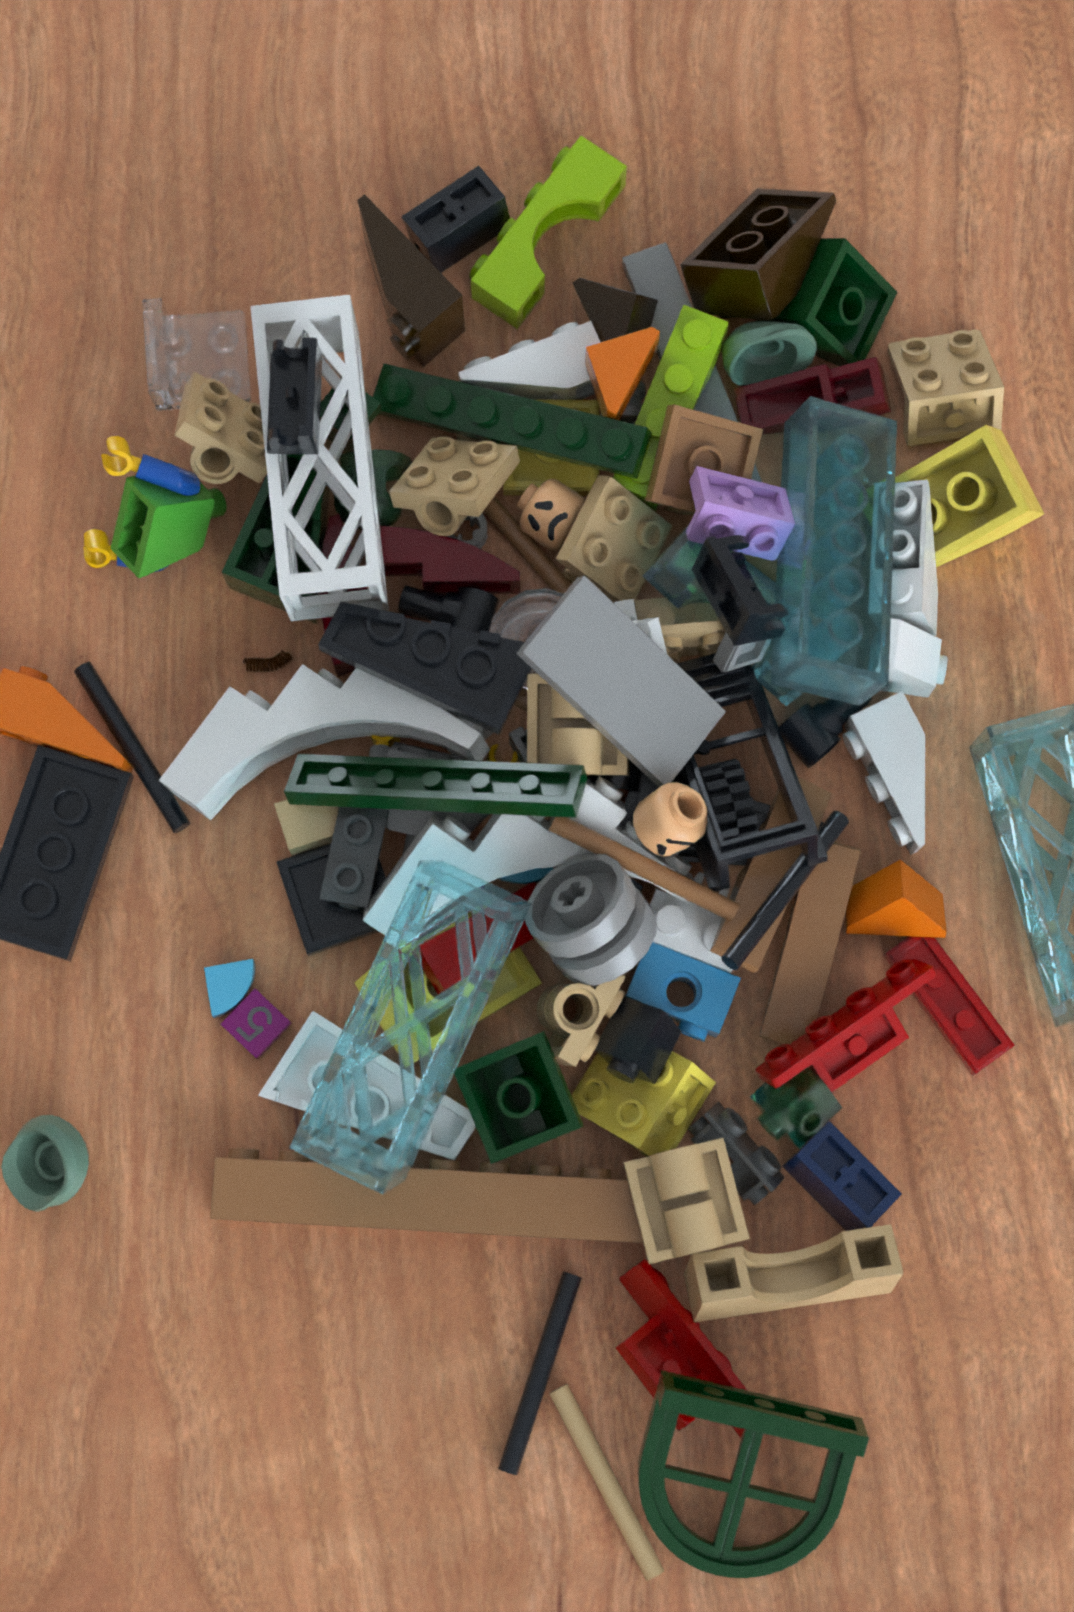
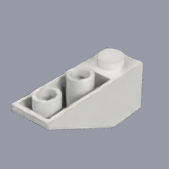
[458,321,600,400]
[874,480,938,636]
[843,691,925,855]

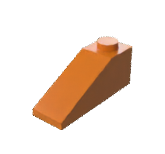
[0,666,133,773]

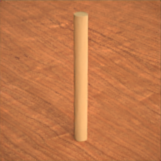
[549,1384,664,1581]

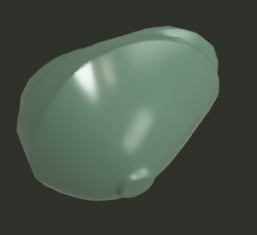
[721,320,817,387]
[1,1115,89,1212]

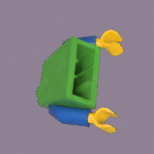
[83,436,227,578]

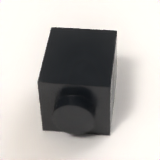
[595,997,682,1084]

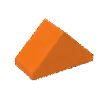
[585,327,660,421]
[845,859,947,938]

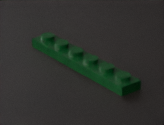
[373,363,652,479]
[284,754,587,818]

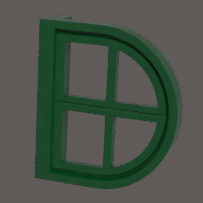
[638,1370,869,1578]

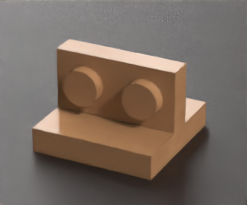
[645,405,763,515]

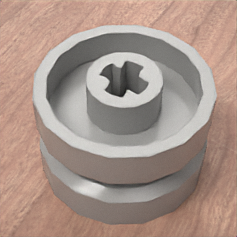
[525,854,657,986]

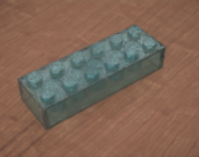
[771,396,897,706]

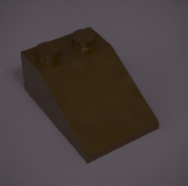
[680,189,836,321]
[357,194,465,367]

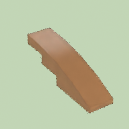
[710,776,832,973]
[760,842,861,1044]

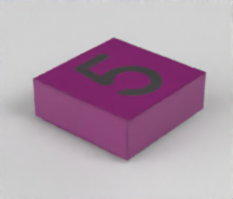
[220,989,292,1059]

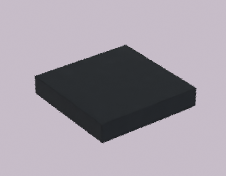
[276,843,386,956]

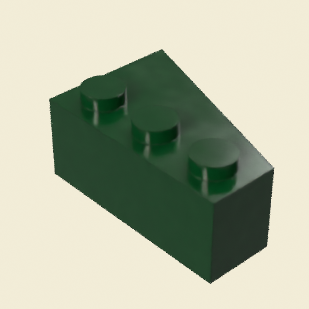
[222,454,330,624]

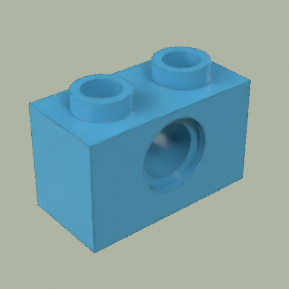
[625,942,741,1042]

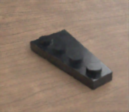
[318,602,532,735]

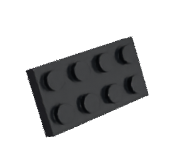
[0,745,134,962]

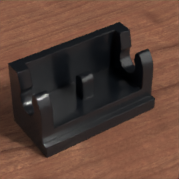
[401,165,510,273]
[267,337,322,455]
[691,535,789,646]

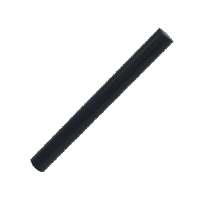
[74,662,190,833]
[721,811,849,970]
[498,1271,582,1475]

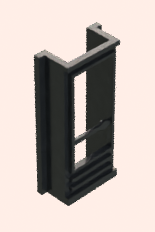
[672,653,828,892]

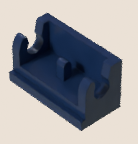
[782,1121,902,1231]

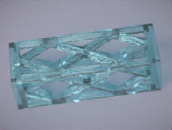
[969,704,1074,1027]
[289,860,532,1194]

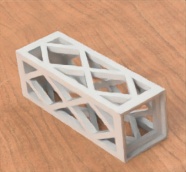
[250,295,389,622]

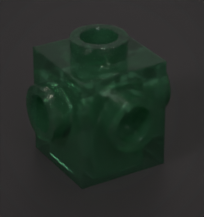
[750,1067,843,1149]

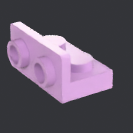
[686,466,795,561]

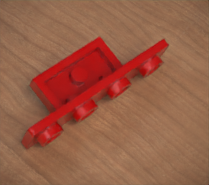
[755,958,937,1094]
[615,1259,748,1438]

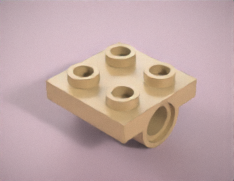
[174,371,267,484]
[389,437,520,536]
[556,475,672,603]
[527,674,629,776]
[536,975,625,1067]
[623,1137,750,1264]

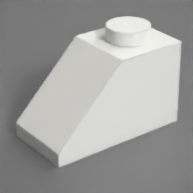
[871,618,948,698]

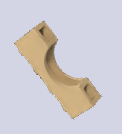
[684,1224,904,1323]

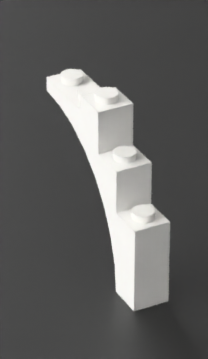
[159,664,490,820]
[363,776,694,948]

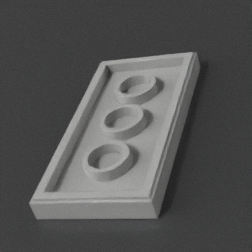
[516,575,726,787]

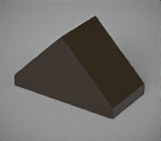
[573,278,658,342]

